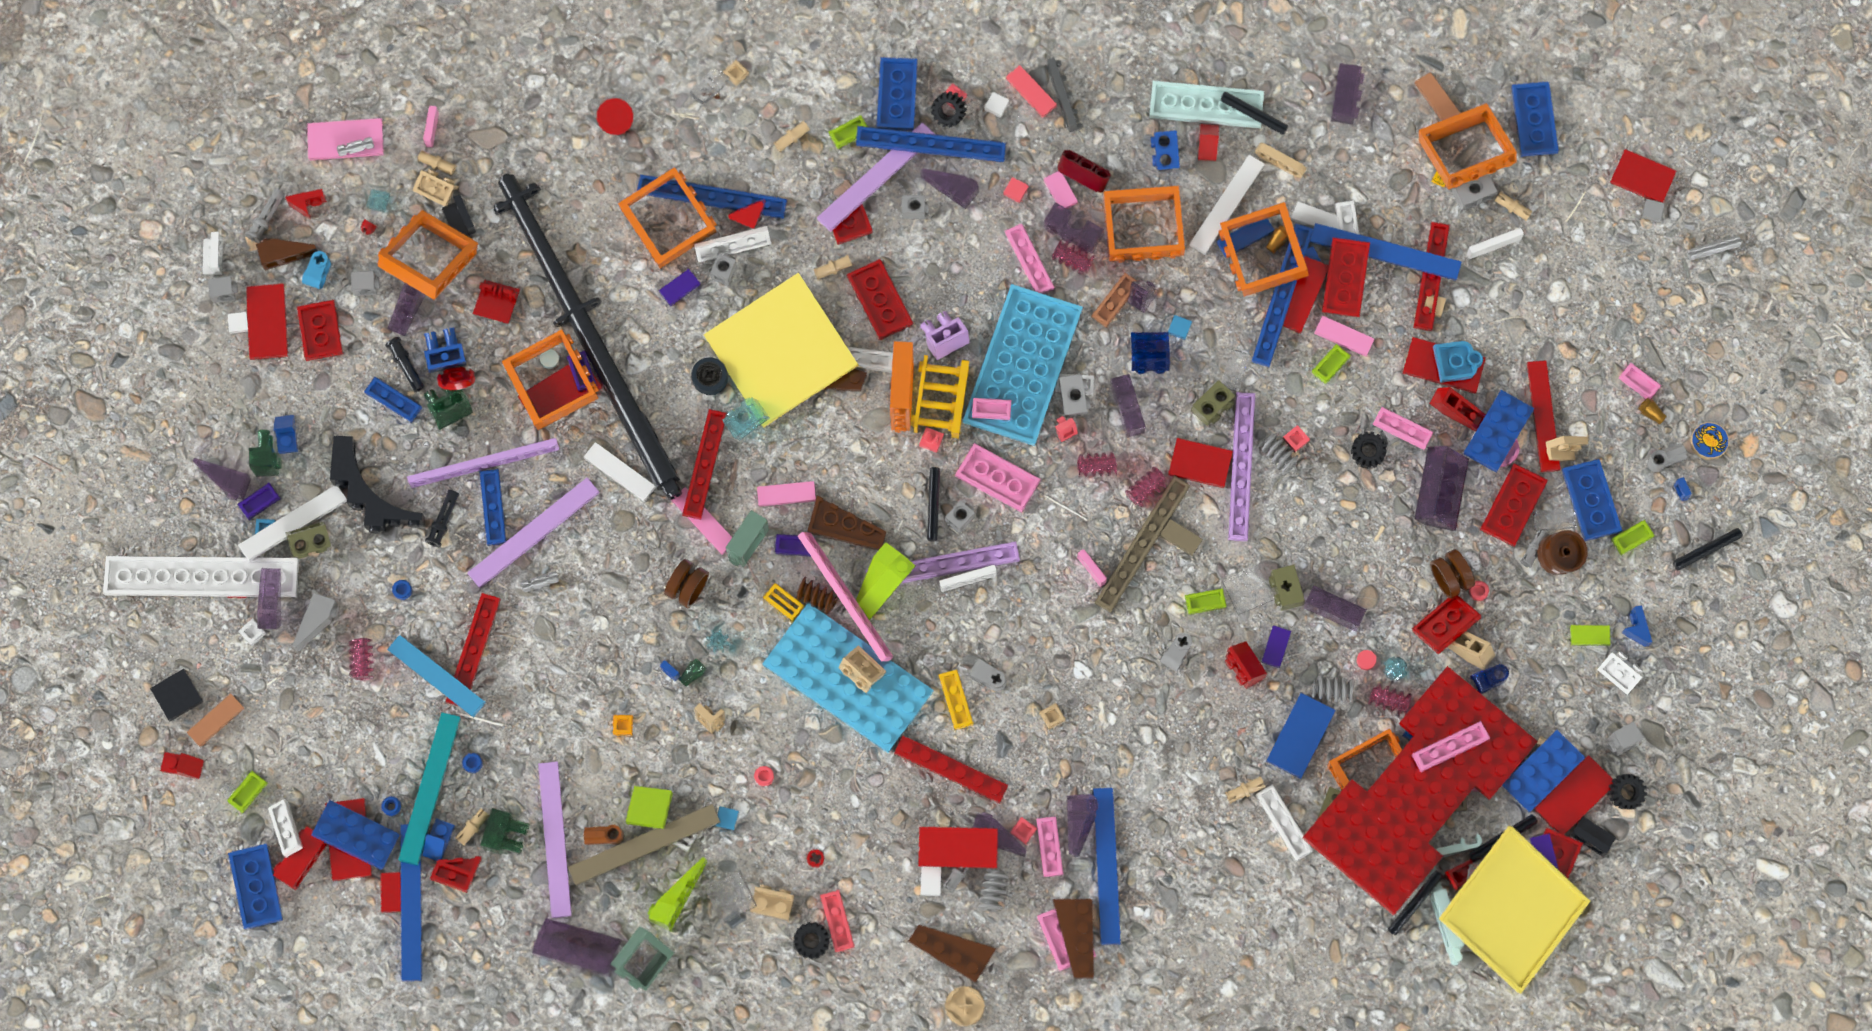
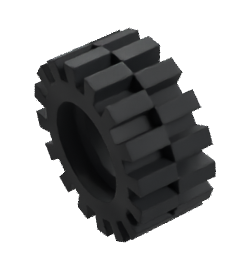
[931,91,967,128]
[1351,432,1387,469]
[1608,774,1647,809]
[794,922,830,959]

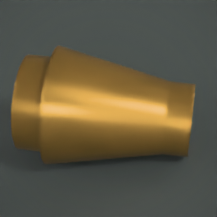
[1265,225,1289,254]
[1638,397,1667,425]

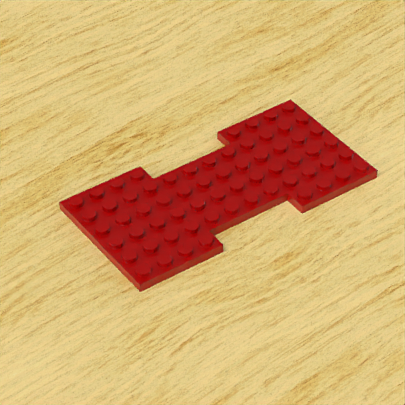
[1302,666,1538,916]

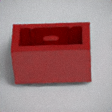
[1225,641,1267,689]

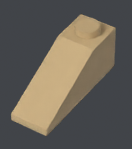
[1448,632,1495,670]

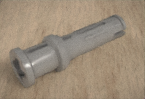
[245,189,285,243]

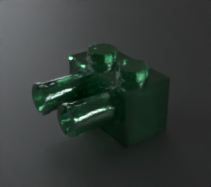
[424,388,473,430]
[249,430,282,477]
[480,808,530,855]

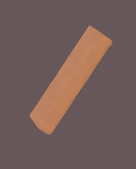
[1414,72,1460,121]
[1091,273,1140,328]
[186,694,245,748]

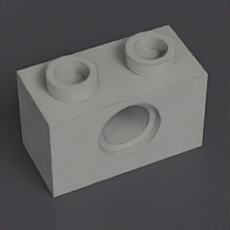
[1452,174,1498,212]
[1059,374,1091,417]
[1607,722,1644,757]

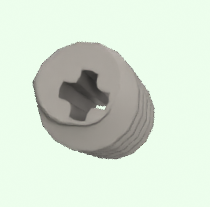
[1258,432,1299,475]
[1312,675,1354,703]
[978,869,1009,912]

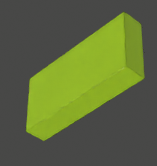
[829,115,868,149]
[1311,344,1351,384]
[1611,520,1655,556]
[1185,588,1227,615]
[1570,625,1611,646]
[227,771,268,814]

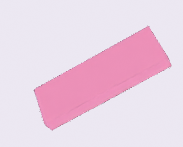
[1314,316,1374,357]
[1373,407,1433,450]
[757,481,816,507]
[1036,816,1063,878]

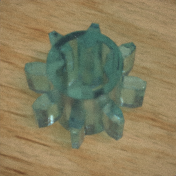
[706,629,730,654]
[1383,656,1408,681]

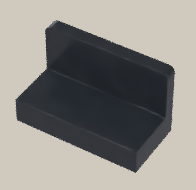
[442,194,477,236]
[1570,817,1616,858]

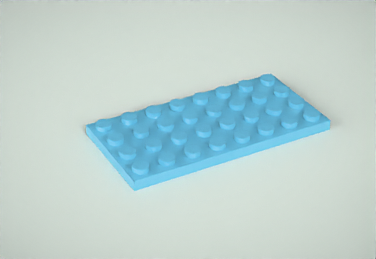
[963,284,1083,446]
[762,603,934,753]

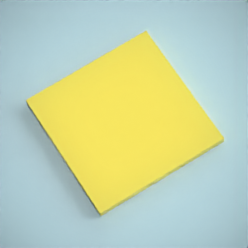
[703,273,859,428]
[1439,826,1590,994]

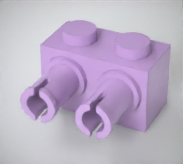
[920,311,970,360]

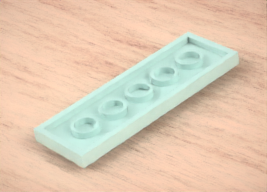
[1149,81,1264,129]

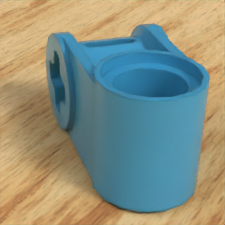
[302,251,331,290]

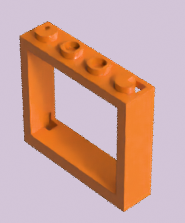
[1419,103,1517,190]
[618,167,717,269]
[1103,186,1185,263]
[1218,202,1309,297]
[378,210,478,300]
[502,329,599,430]
[890,341,914,433]
[1327,728,1402,790]

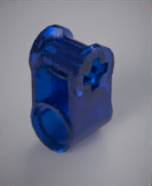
[1470,664,1509,694]

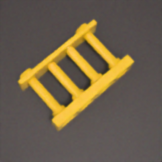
[910,355,969,438]

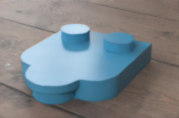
[1433,341,1483,383]

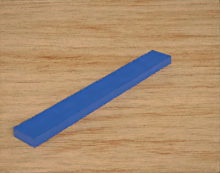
[856,126,1006,162]
[637,174,787,219]
[1251,223,1313,368]
[1310,223,1462,281]
[1093,788,1121,945]
[401,824,422,982]

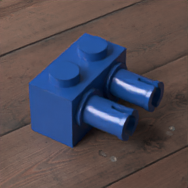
[424,327,467,373]

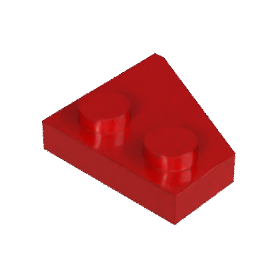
[430,856,482,893]

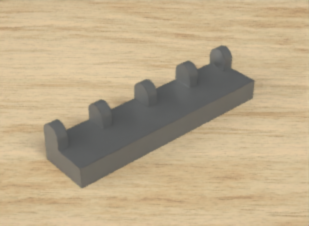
[1047,57,1083,132]

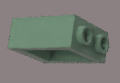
[726,510,769,567]
[611,926,674,991]

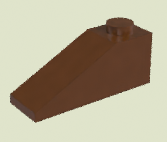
[256,239,318,270]

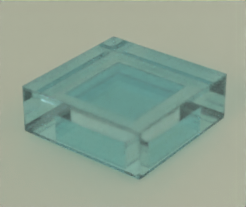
[366,189,390,212]

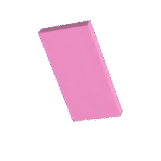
[307,118,384,160]
[955,443,1041,513]

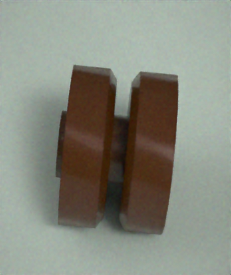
[1537,530,1588,575]
[1430,549,1475,599]
[664,559,709,609]

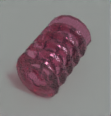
[1052,240,1095,275]
[1077,452,1117,478]
[1125,467,1166,508]
[348,638,374,680]
[1368,683,1411,715]

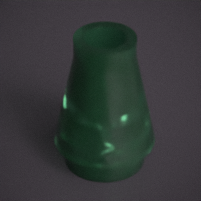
[679,658,707,687]

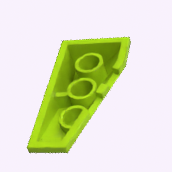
[856,542,916,621]
[647,857,707,932]

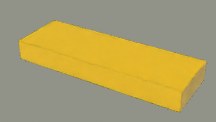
[938,669,973,730]

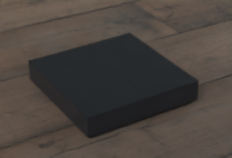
[150,668,204,722]

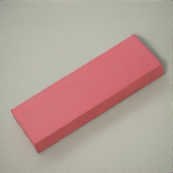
[1006,65,1057,118]
[820,890,855,953]

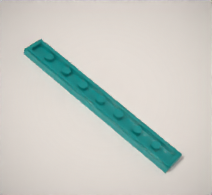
[398,712,461,866]

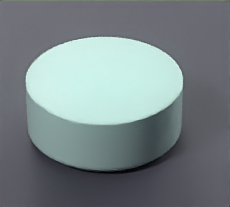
[540,349,559,369]

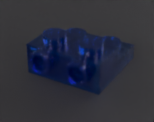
[1130,332,1170,374]

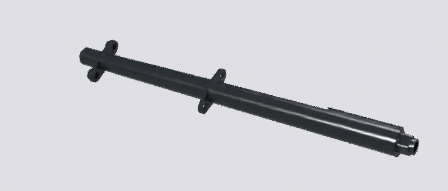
[493,174,682,500]

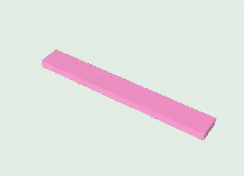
[798,532,893,662]

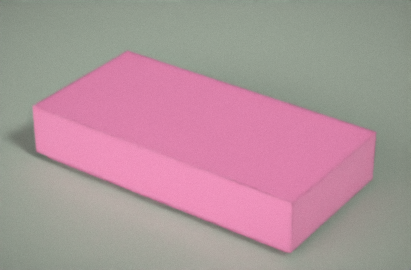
[423,106,439,148]
[1044,171,1078,212]
[1618,363,1661,399]
[972,398,1011,420]
[1077,549,1107,588]

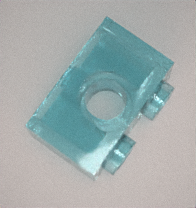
[722,397,770,441]

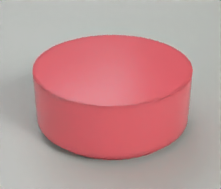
[1469,581,1489,601]
[1356,650,1376,670]
[754,766,774,787]

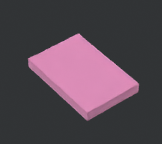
[1037,909,1096,971]

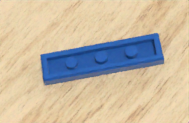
[480,469,506,546]

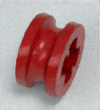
[807,849,824,868]

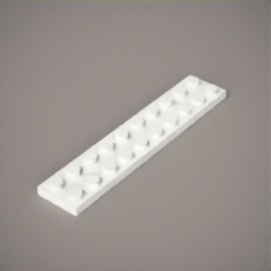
[103,556,299,597]

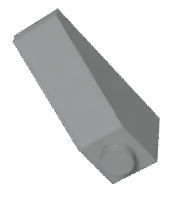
[292,593,339,651]

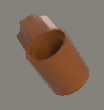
[584,825,624,845]

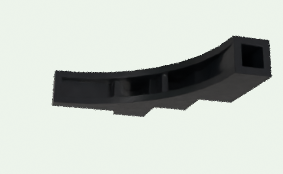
[330,436,425,534]

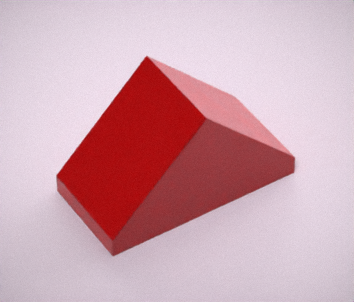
[1198,124,1219,161]
[728,199,766,229]

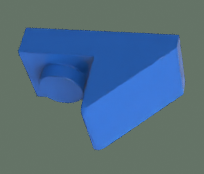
[274,415,298,454]
[1622,605,1652,647]
[422,819,455,861]

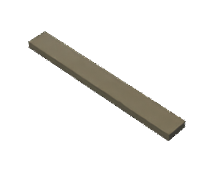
[1095,476,1190,613]
[568,804,721,886]

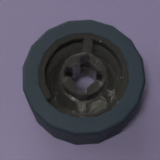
[691,357,728,395]

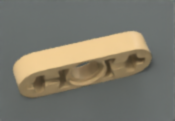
[1255,143,1307,178]

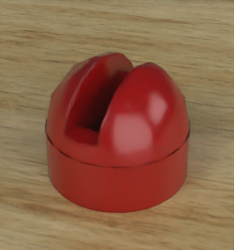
[361,219,377,235]

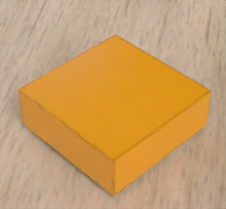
[613,715,633,735]

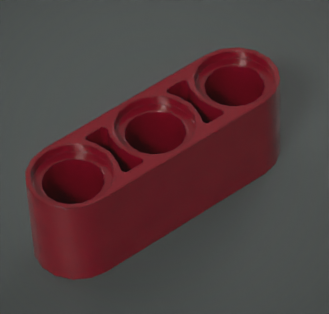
[1057,150,1111,193]

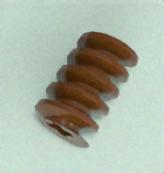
[797,576,839,614]

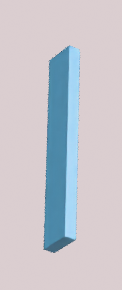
[387,635,486,718]

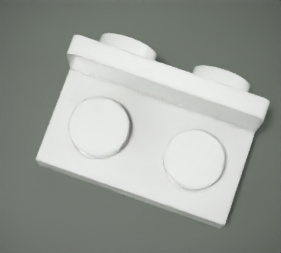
[203,232,223,275]
[1597,650,1644,695]

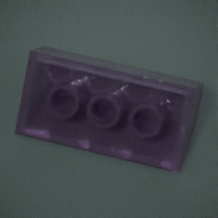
[1414,446,1469,531]
[532,918,622,978]

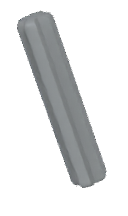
[1686,236,1742,260]

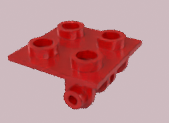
[473,279,520,324]

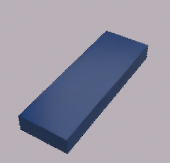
[1216,218,1274,258]
[364,377,422,423]

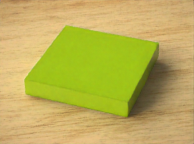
[625,786,673,829]

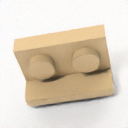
[412,169,459,207]
[1546,436,1589,461]
[839,645,886,693]
[694,703,725,734]
[750,885,794,921]

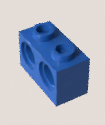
[1151,130,1180,170]

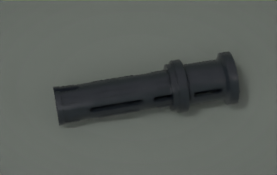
[385,337,425,392]
[425,490,459,548]

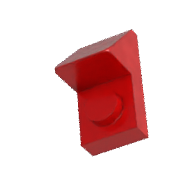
[285,189,327,219]
[160,752,204,779]
[1445,859,1476,892]

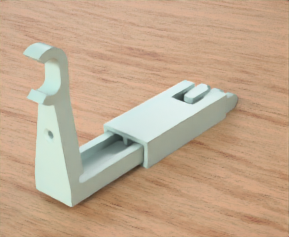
[1426,833,1482,966]

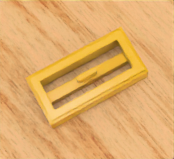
[763,583,805,622]

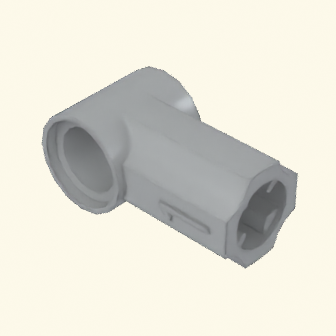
[1647,443,1688,472]

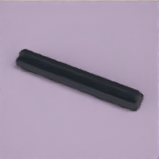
[1220,92,1288,135]
[927,467,940,541]
[1673,528,1743,570]
[1469,814,1538,862]
[1388,870,1443,936]

